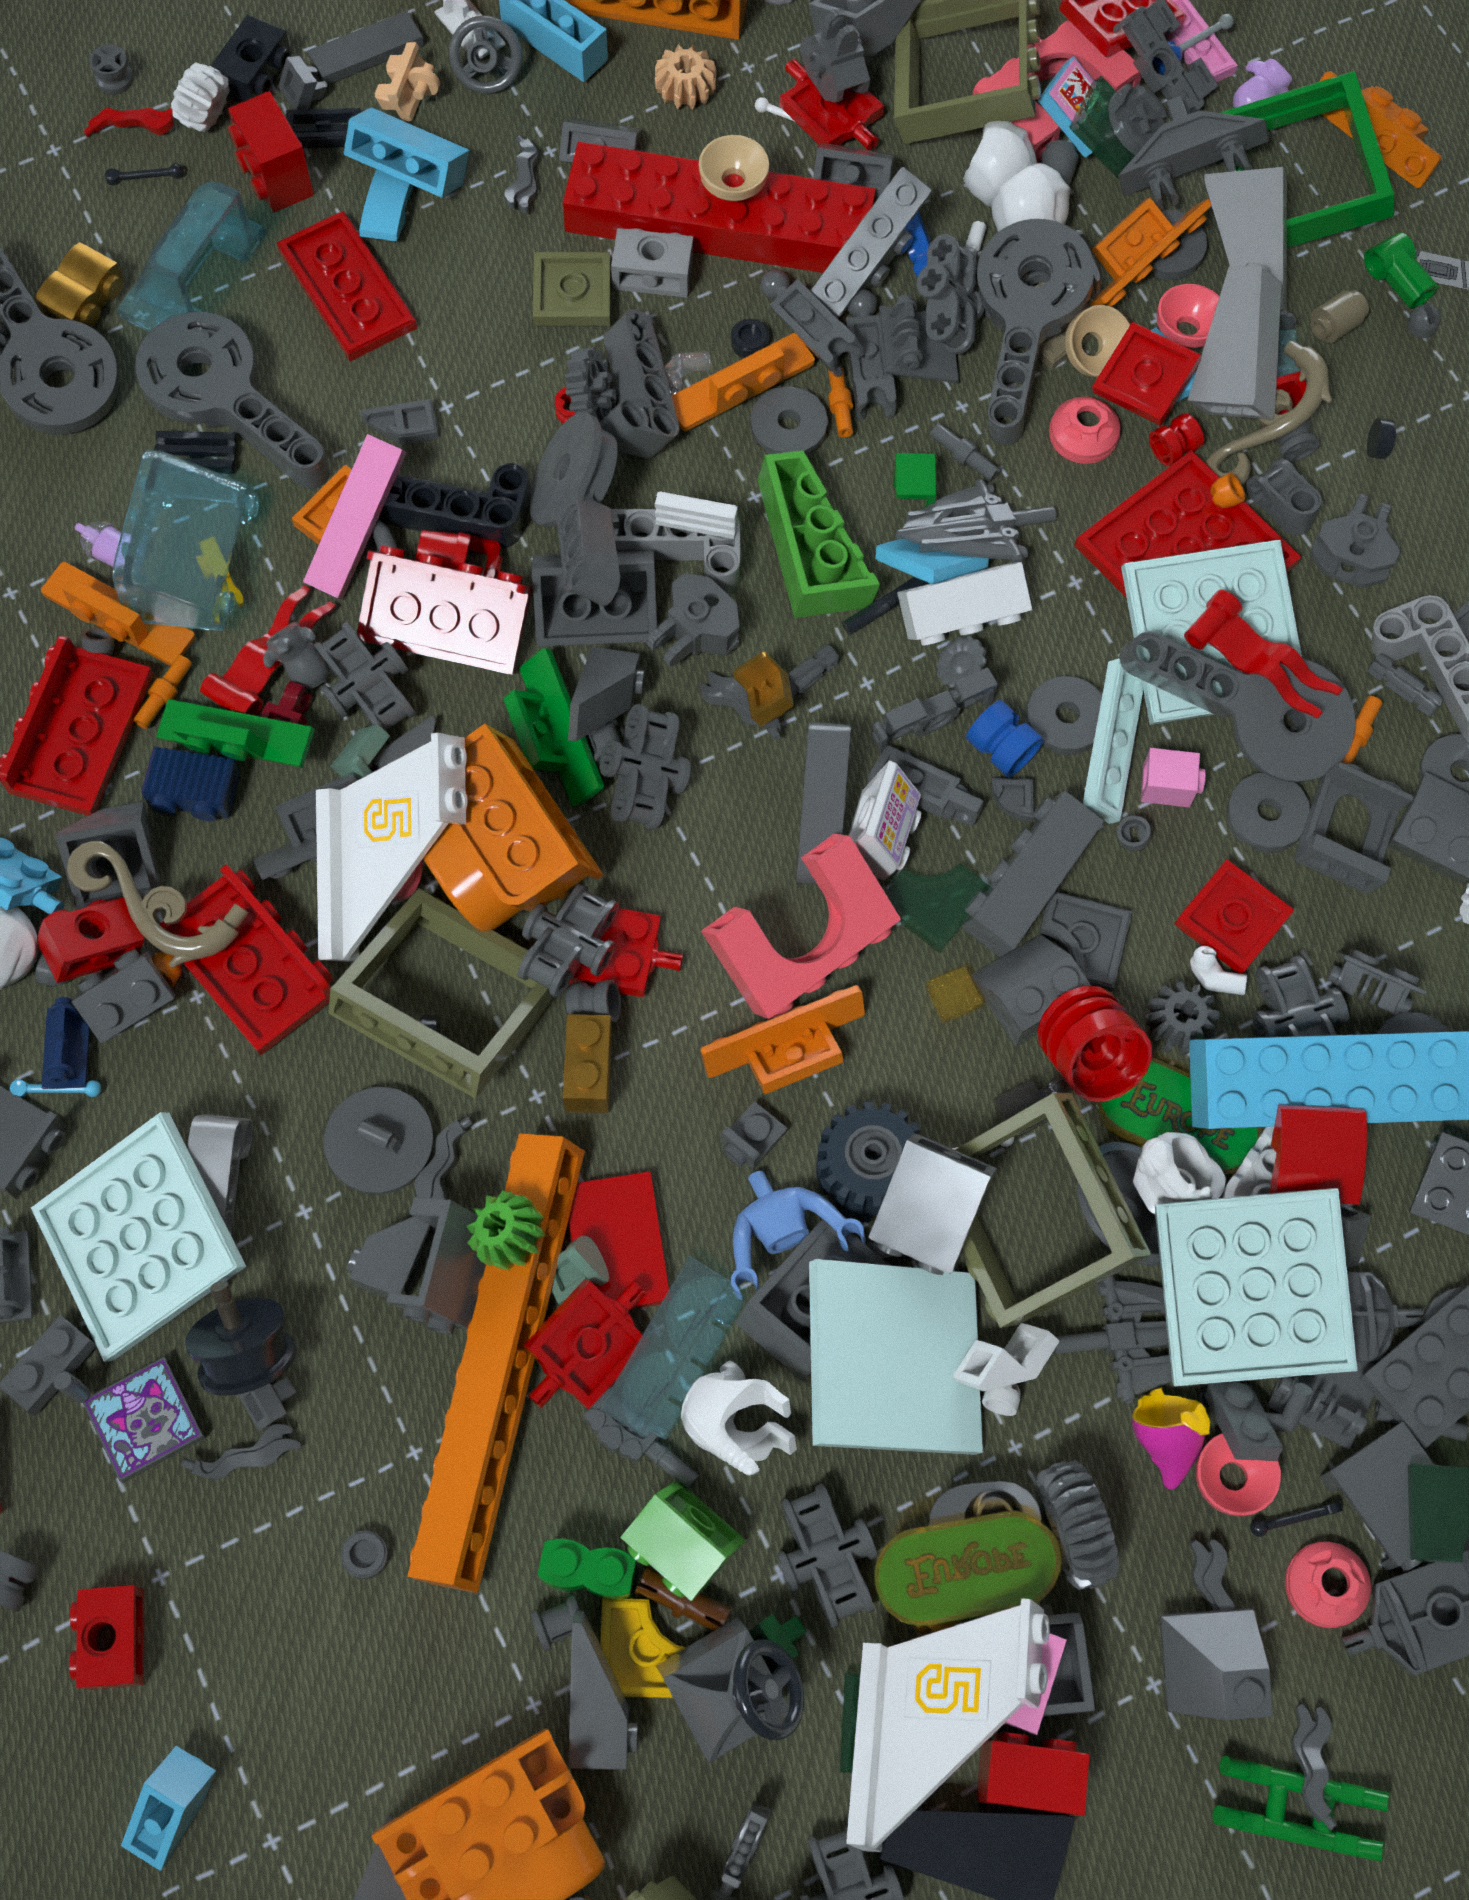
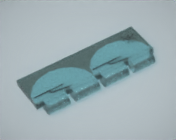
[599,1256,745,1439]

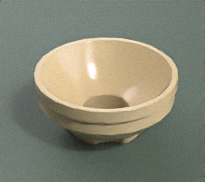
[699,135,769,201]
[1065,305,1130,378]

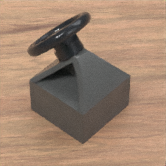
[656,1617,804,1763]

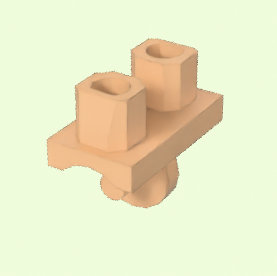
[375,42,440,121]

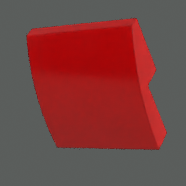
[1269,1105,1367,1205]

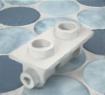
[434,0,505,59]

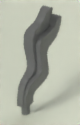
[504,135,539,214]
[700,671,781,740]
[414,1116,473,1200]
[181,1424,301,1479]
[1189,1539,1235,1611]
[1291,1704,1337,1830]

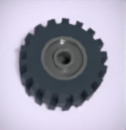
[816,1102,921,1223]

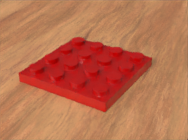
[1074,450,1301,598]

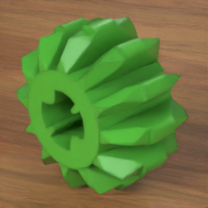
[467,1190,546,1271]

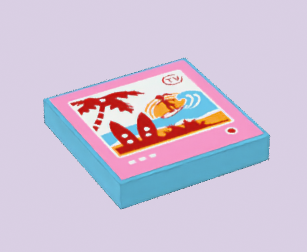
[1038,56,1112,157]

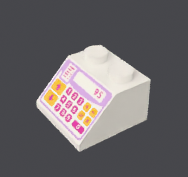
[848,760,921,881]

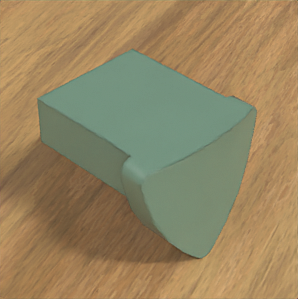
[330,725,390,781]
[552,1236,610,1305]

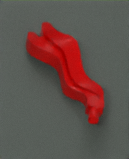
[83,108,175,137]

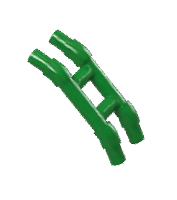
[1212,1756,1391,1862]

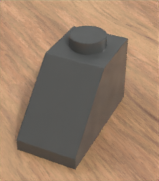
[347,1216,436,1299]

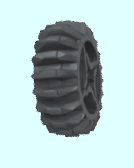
[1036,1460,1119,1590]

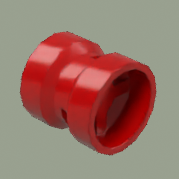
[1149,413,1204,466]

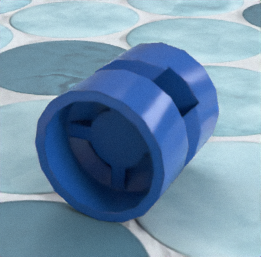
[966,700,1044,778]

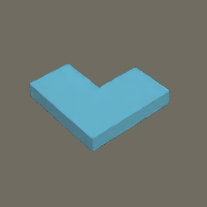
[875,539,989,584]

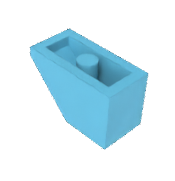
[121,1746,216,1871]

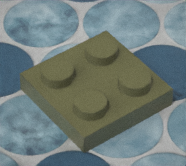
[533,252,611,326]

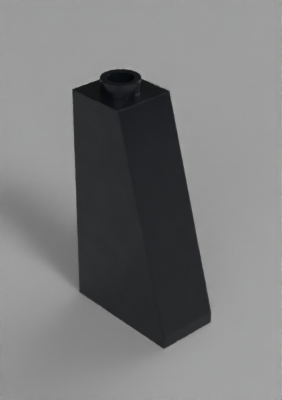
[877,1810,1075,1900]

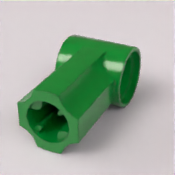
[1364,232,1439,309]

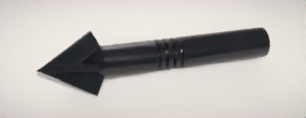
[842,577,930,635]

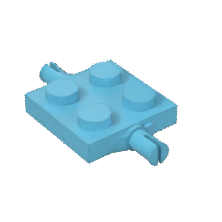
[0,837,64,914]

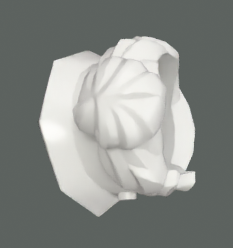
[1133,1132,1226,1214]

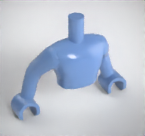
[731,1170,866,1300]

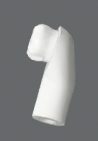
[1190,946,1247,995]

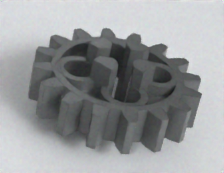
[565,347,617,423]

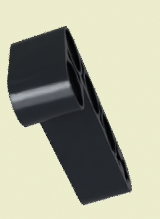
[379,463,530,548]

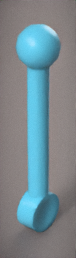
[10,1079,102,1097]

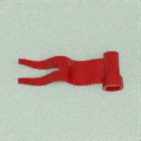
[200,585,336,716]
[1184,590,1343,719]

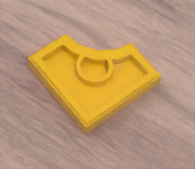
[600,1598,687,1698]

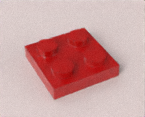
[1092,322,1201,426]
[1174,859,1294,974]

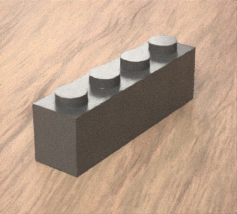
[961,791,1104,957]

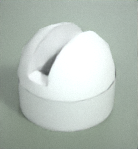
[982,1384,1021,1416]

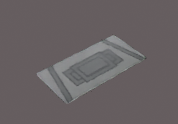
[1416,250,1469,289]

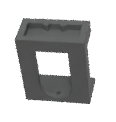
[1294,762,1413,894]

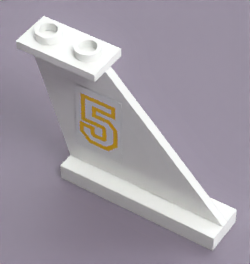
[316,733,468,962]
[846,1599,1050,1852]

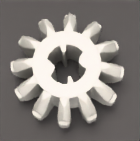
[171,62,229,132]

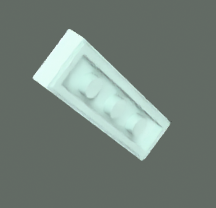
[1083,658,1143,824]

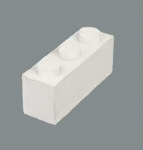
[897,562,1032,646]

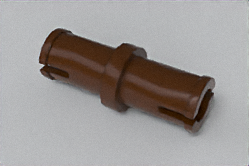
[635,1565,731,1631]

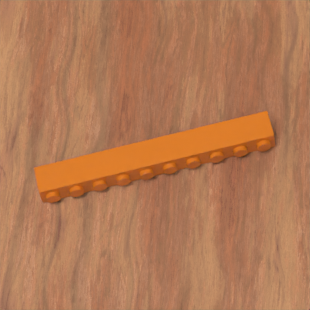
[407,1133,585,1593]

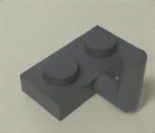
[0,1315,96,1416]
[1204,1382,1312,1461]

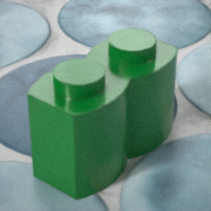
[537,1539,637,1600]

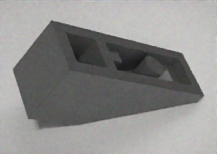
[568,647,645,741]
[569,1611,638,1769]

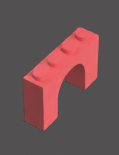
[973,21,1141,163]
[701,834,901,1019]

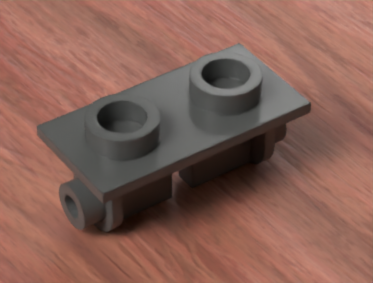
[0,1227,33,1323]

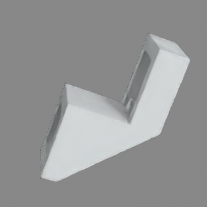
[952,1323,1060,1391]

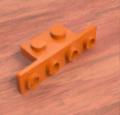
[1319,71,1442,188]
[1089,197,1212,307]
[672,333,815,431]
[41,562,196,666]
[700,985,865,1095]

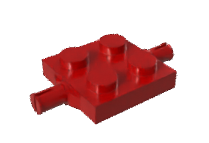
[779,58,884,150]
[569,908,683,998]
[523,1279,649,1409]

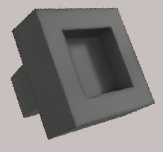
[278,56,327,110]
[238,1377,297,1432]

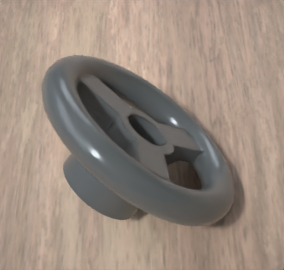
[449,15,522,94]

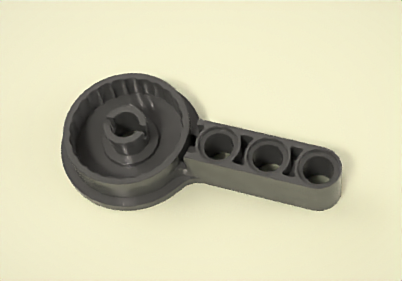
[529,412,620,606]
[1119,632,1355,782]

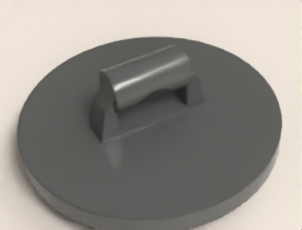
[323,1087,434,1195]

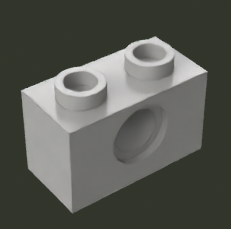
[611,228,693,298]

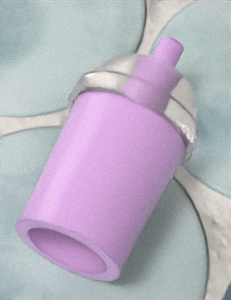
[75,521,148,577]

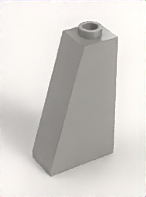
[1205,167,1287,311]
[1187,262,1281,420]

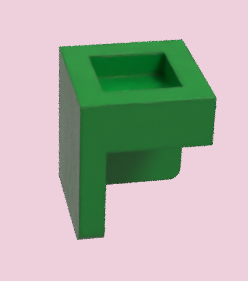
[893,453,936,508]

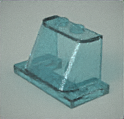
[117,182,265,332]

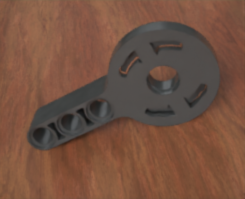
[977,219,1094,445]
[0,247,120,434]
[135,312,329,489]

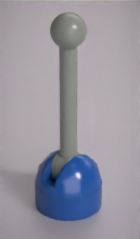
[1152,14,1234,75]

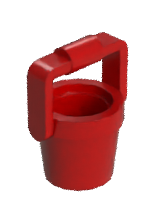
[415,530,503,579]

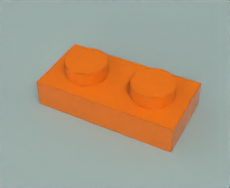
[292,465,352,545]

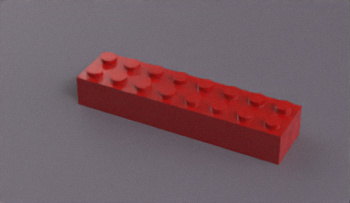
[563,141,876,273]

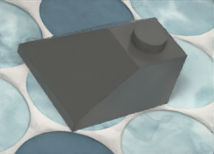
[55,801,161,910]
[1159,1608,1273,1720]

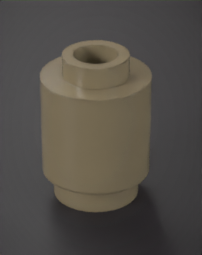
[1310,290,1369,343]

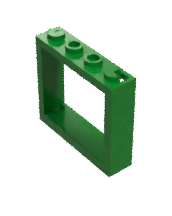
[1221,71,1394,248]

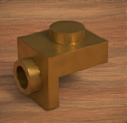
[733,652,794,727]

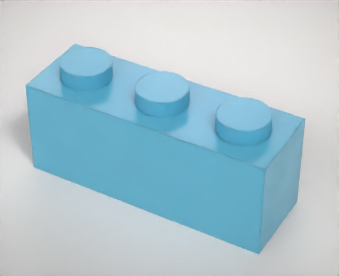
[499,0,608,82]
[344,107,470,198]

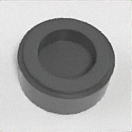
[341,1530,389,1579]

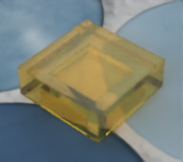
[925,966,983,1023]

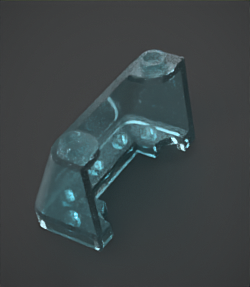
[113,450,259,631]

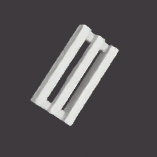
[655,492,737,539]

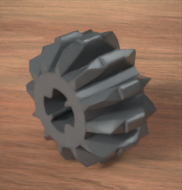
[1145,981,1220,1056]

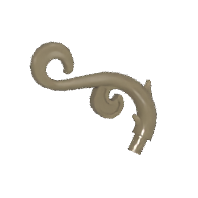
[1206,341,1332,485]
[67,841,249,968]

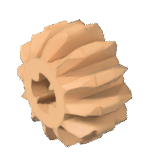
[655,44,716,110]

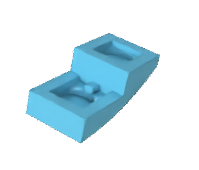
[359,170,414,242]

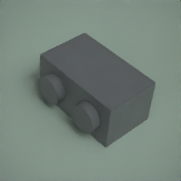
[813,143,895,197]

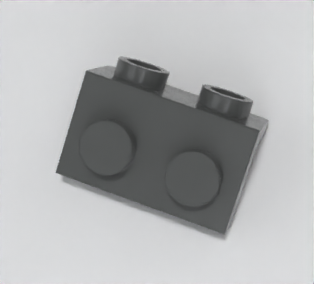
[71,947,176,1043]

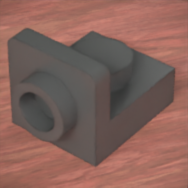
[720,1101,787,1171]

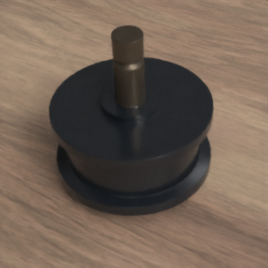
[185,1281,297,1396]

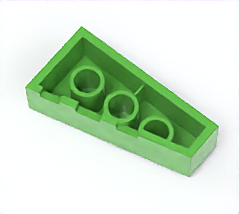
[758,450,880,618]

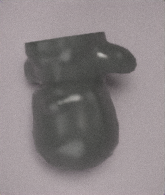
[263,621,330,690]

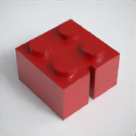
[227,91,314,213]
[976,1732,1090,1816]

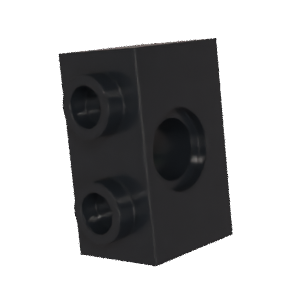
[211,14,292,103]

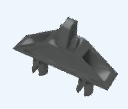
[1118,96,1269,211]

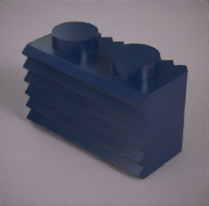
[141,746,241,822]

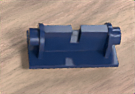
[41,997,90,1090]

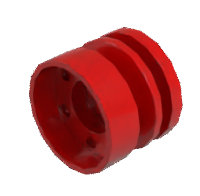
[1037,986,1152,1102]

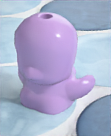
[1233,59,1292,108]

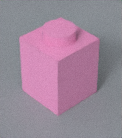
[1141,748,1205,807]

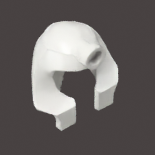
[681,1361,797,1476]

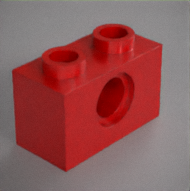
[36,897,145,983]
[69,1585,145,1690]

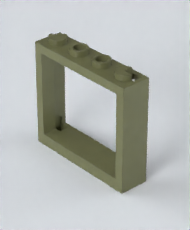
[894,0,1041,144]
[328,888,555,1099]
[955,1093,1151,1328]

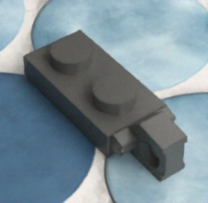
[867,745,983,827]

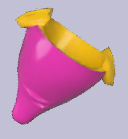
[1132,1388,1210,1490]

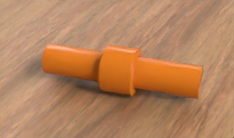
[828,366,853,438]
[133,655,192,729]
[1341,696,1383,764]

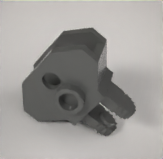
[800,8,870,102]
[1310,493,1400,588]
[646,573,739,667]

